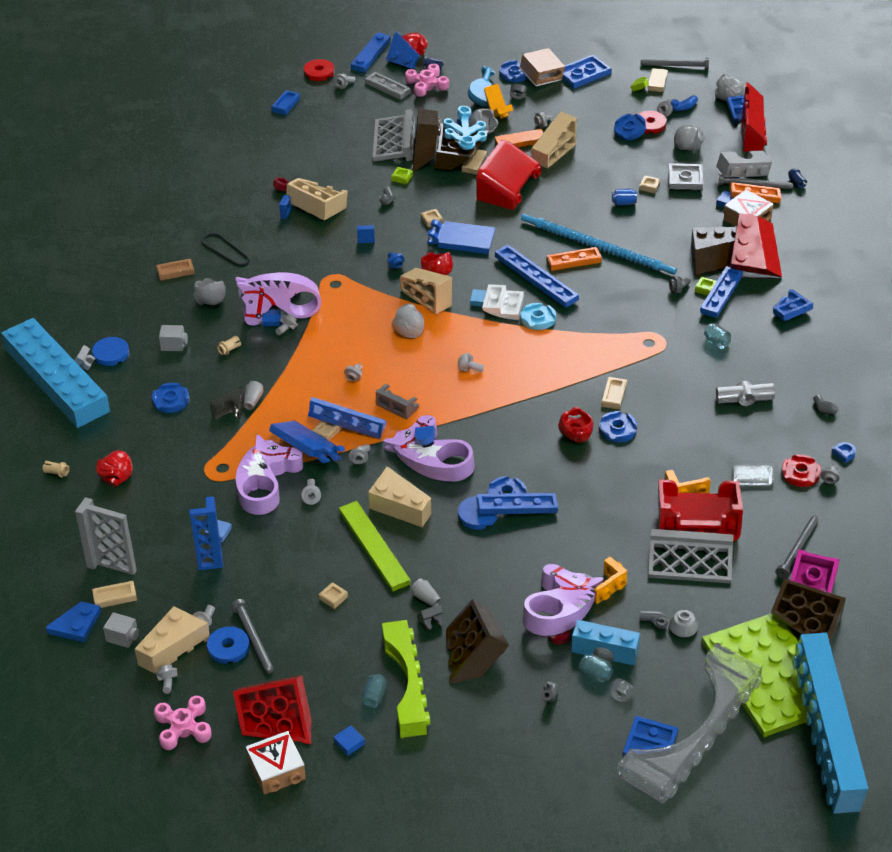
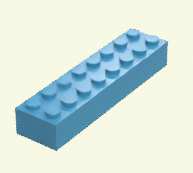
[1,318,110,428]
[792,633,868,814]

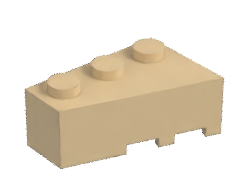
[531,111,577,168]
[287,178,348,220]
[400,268,452,314]
[368,467,431,527]
[135,606,210,673]

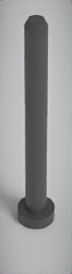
[640,58,709,69]
[718,174,793,189]
[775,515,819,579]
[231,599,273,674]

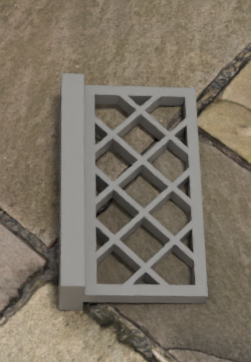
[373,109,415,161]
[75,497,137,575]
[648,529,733,584]

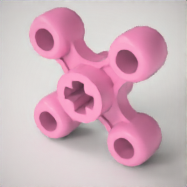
[405,64,449,97]
[154,696,212,750]

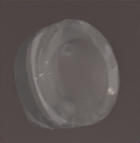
[610,678,635,702]

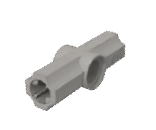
[715,381,775,406]

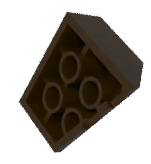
[413,109,441,171]
[434,123,489,170]
[691,227,736,277]
[771,578,846,645]
[446,599,509,683]

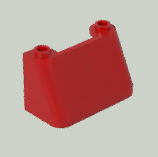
[476,140,542,210]
[658,479,743,541]

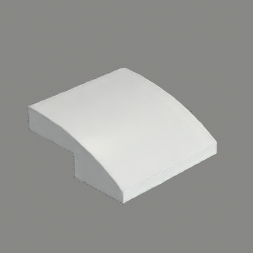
[482,284,524,320]

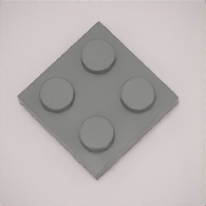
[669,163,703,190]

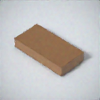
[156,259,195,281]

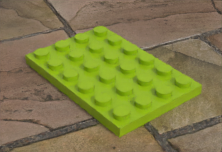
[702,614,807,737]

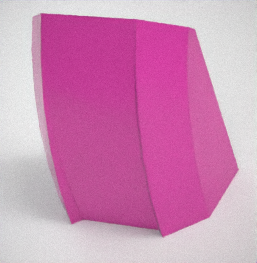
[790,549,840,593]

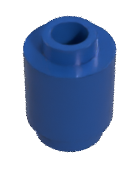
[612,188,637,206]

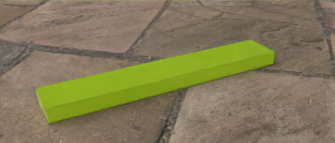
[339,501,411,592]

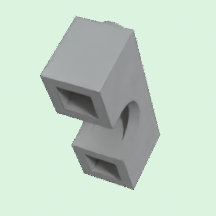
[716,151,773,177]

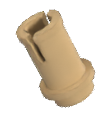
[217,336,241,355]
[43,461,69,477]

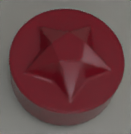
[273,177,289,191]
[548,630,569,645]

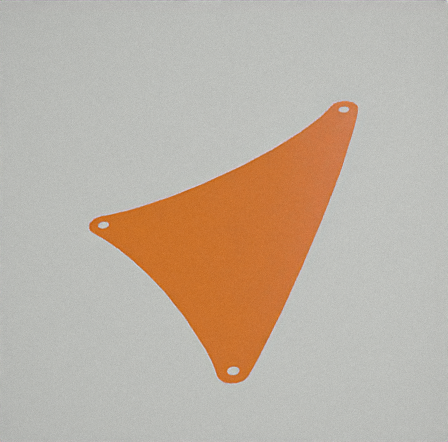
[204,274,667,482]

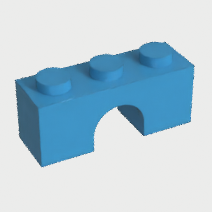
[572,620,640,665]

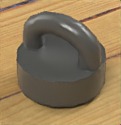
[510,84,527,100]

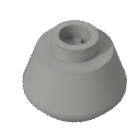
[669,610,698,638]

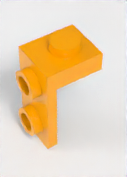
[483,84,513,119]
[664,470,711,493]
[594,557,627,604]

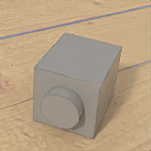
[159,325,188,351]
[103,612,139,648]

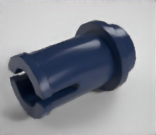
[423,56,444,70]
[788,168,807,188]

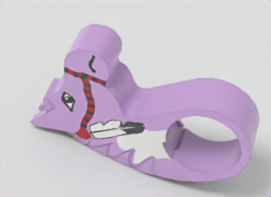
[383,415,475,481]
[236,435,303,515]

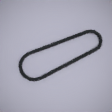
[201,232,250,266]

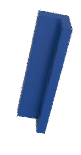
[308,397,387,439]
[190,497,223,570]

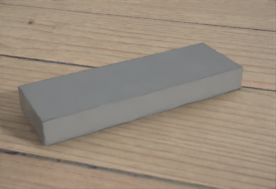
[365,72,411,100]

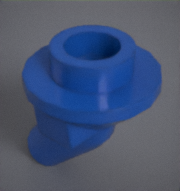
[387,252,405,268]

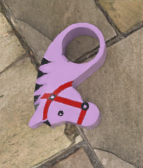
[235,272,321,326]
[522,564,604,636]

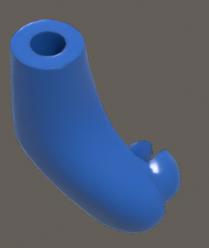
[670,95,698,111]

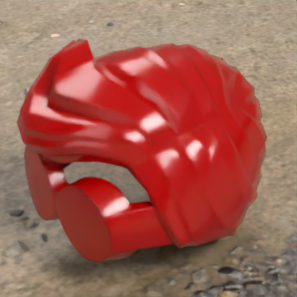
[402,32,428,55]
[421,252,453,276]
[558,407,594,443]
[96,450,133,487]

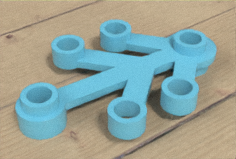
[443,106,487,150]

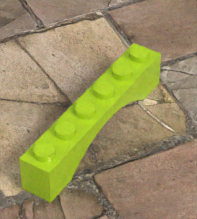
[382,620,430,738]

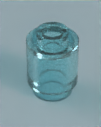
[704,323,731,348]
[579,654,613,683]
[361,674,388,708]

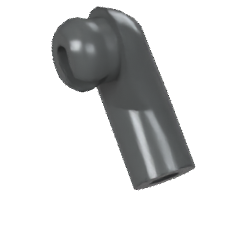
[379,187,395,206]
[813,394,839,415]
[640,610,669,629]
[542,681,559,703]

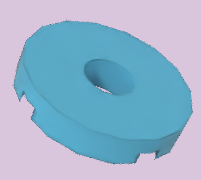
[520,303,556,330]

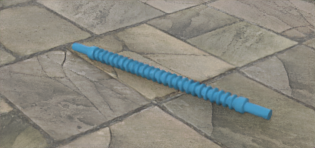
[521,214,677,275]

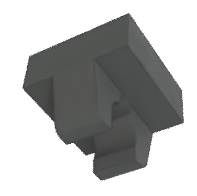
[417,604,443,630]

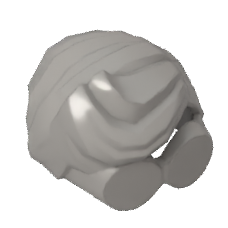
[715,74,744,101]
[468,109,498,135]
[674,125,705,150]
[193,278,226,305]
[392,304,424,338]

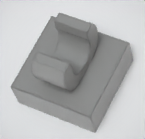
[74,345,95,370]

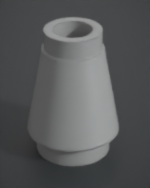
[243,381,264,410]
[411,578,441,607]

